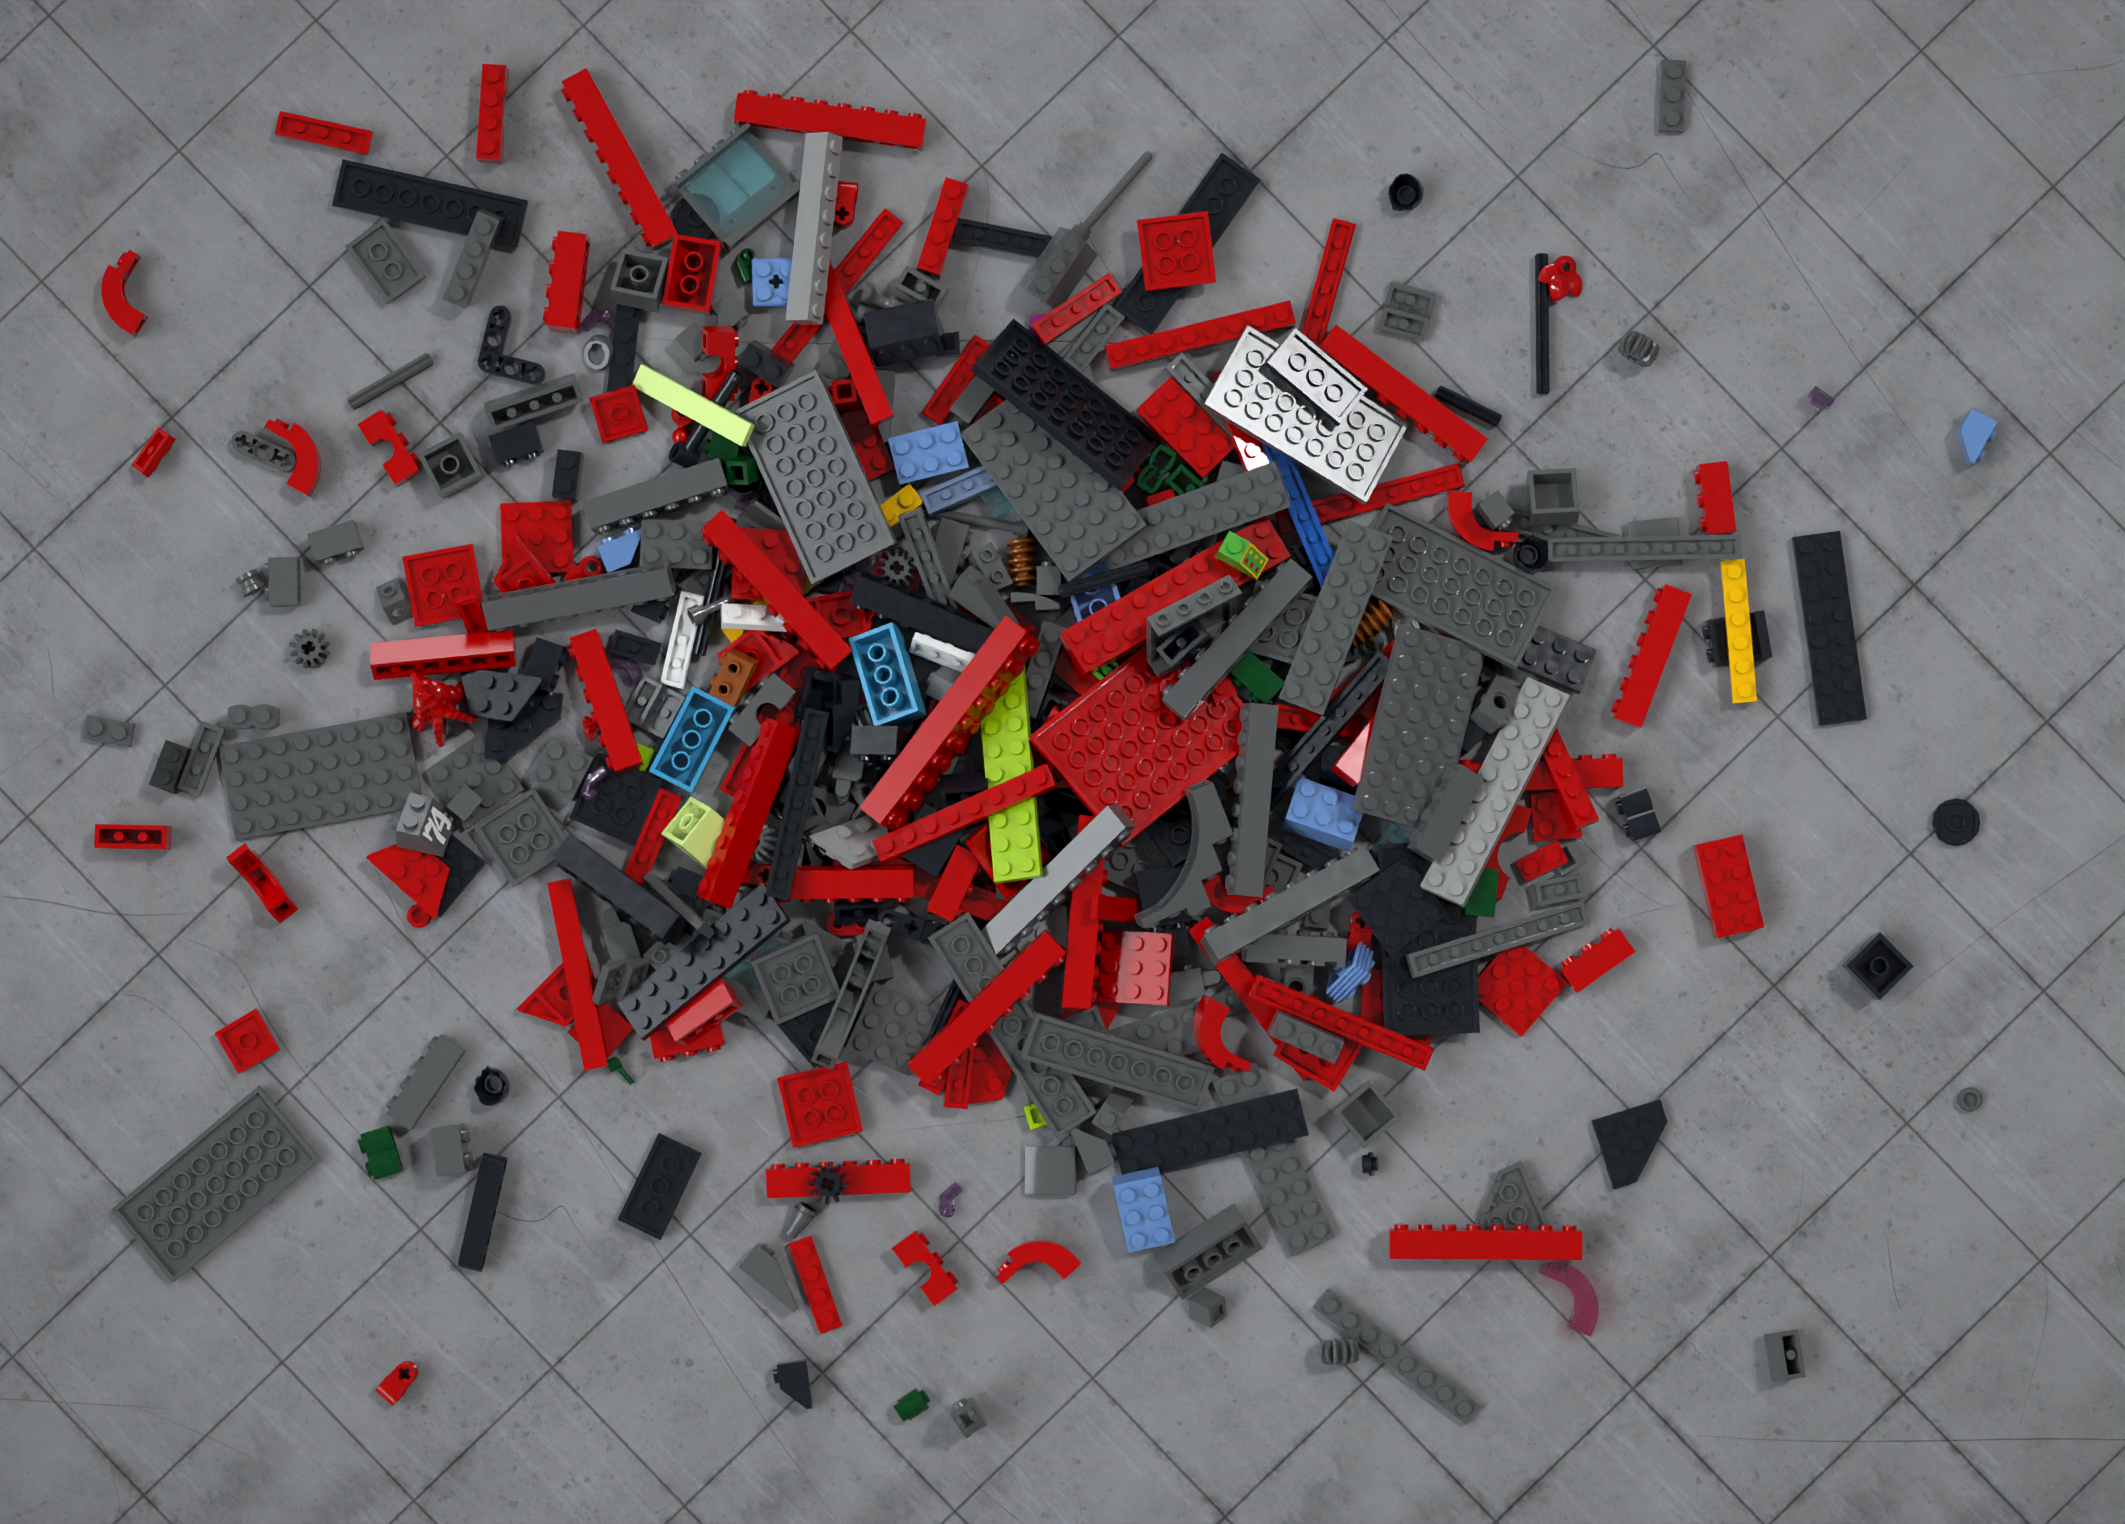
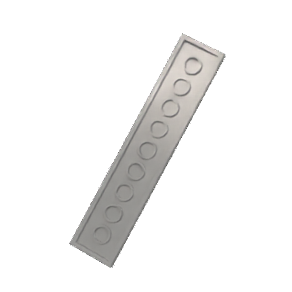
[1420,677,1571,907]

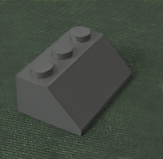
[1020,227,1098,310]

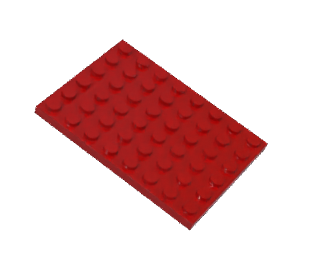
[1029,645,1244,848]

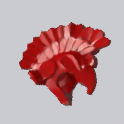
[409,670,477,748]

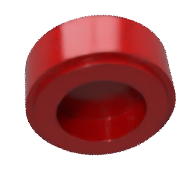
[407,904,432,928]

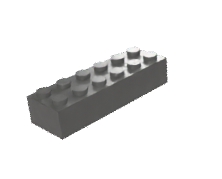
[582,458,730,535]

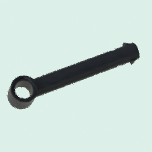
[668,369,744,468]

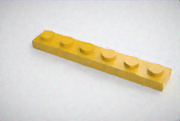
[1720,559,1757,704]

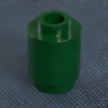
[894,1388,930,1422]

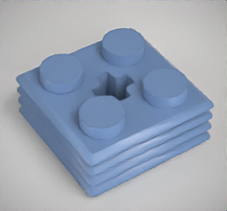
[752,258,792,308]
[1326,942,1375,1003]

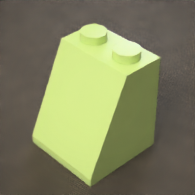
[661,797,725,870]

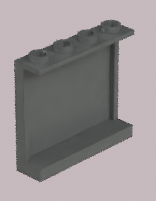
[1146,575,1242,678]

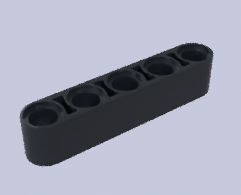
[458,1152,507,1272]

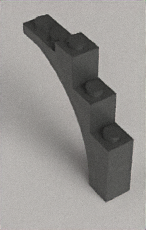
[1134,779,1233,928]
[811,919,891,1070]

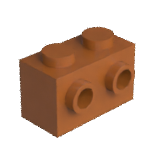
[709,648,759,707]

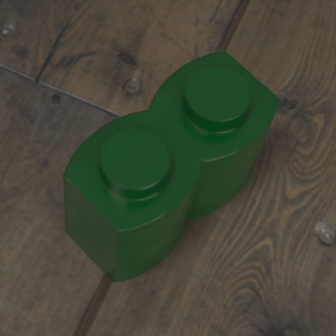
[1137,444,1176,496]
[358,1125,404,1180]

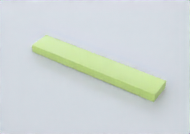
[632,364,755,447]

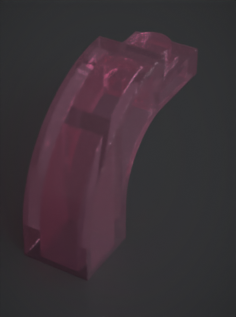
[1537,1261,1598,1337]

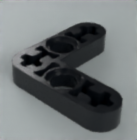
[478,305,546,385]

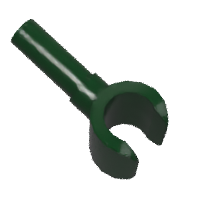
[607,1057,635,1085]

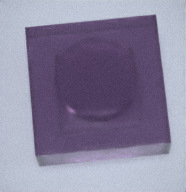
[1807,386,1835,410]

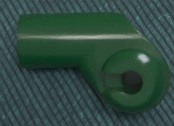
[735,248,755,285]

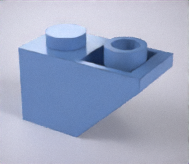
[1957,408,1997,466]
[597,527,641,573]

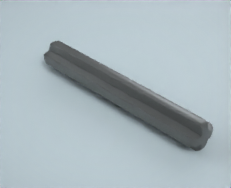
[347,353,433,409]

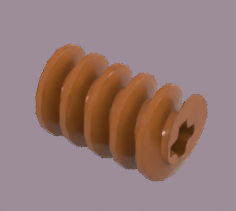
[1006,538,1037,587]
[1352,599,1396,648]

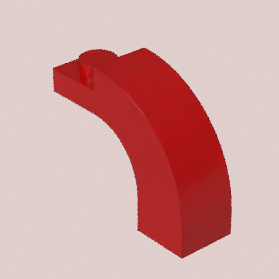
[101,249,148,337]
[264,418,321,497]
[1446,491,1518,552]
[226,843,299,924]
[1201,873,1275,915]
[1193,994,1252,1072]
[996,1240,1081,1284]

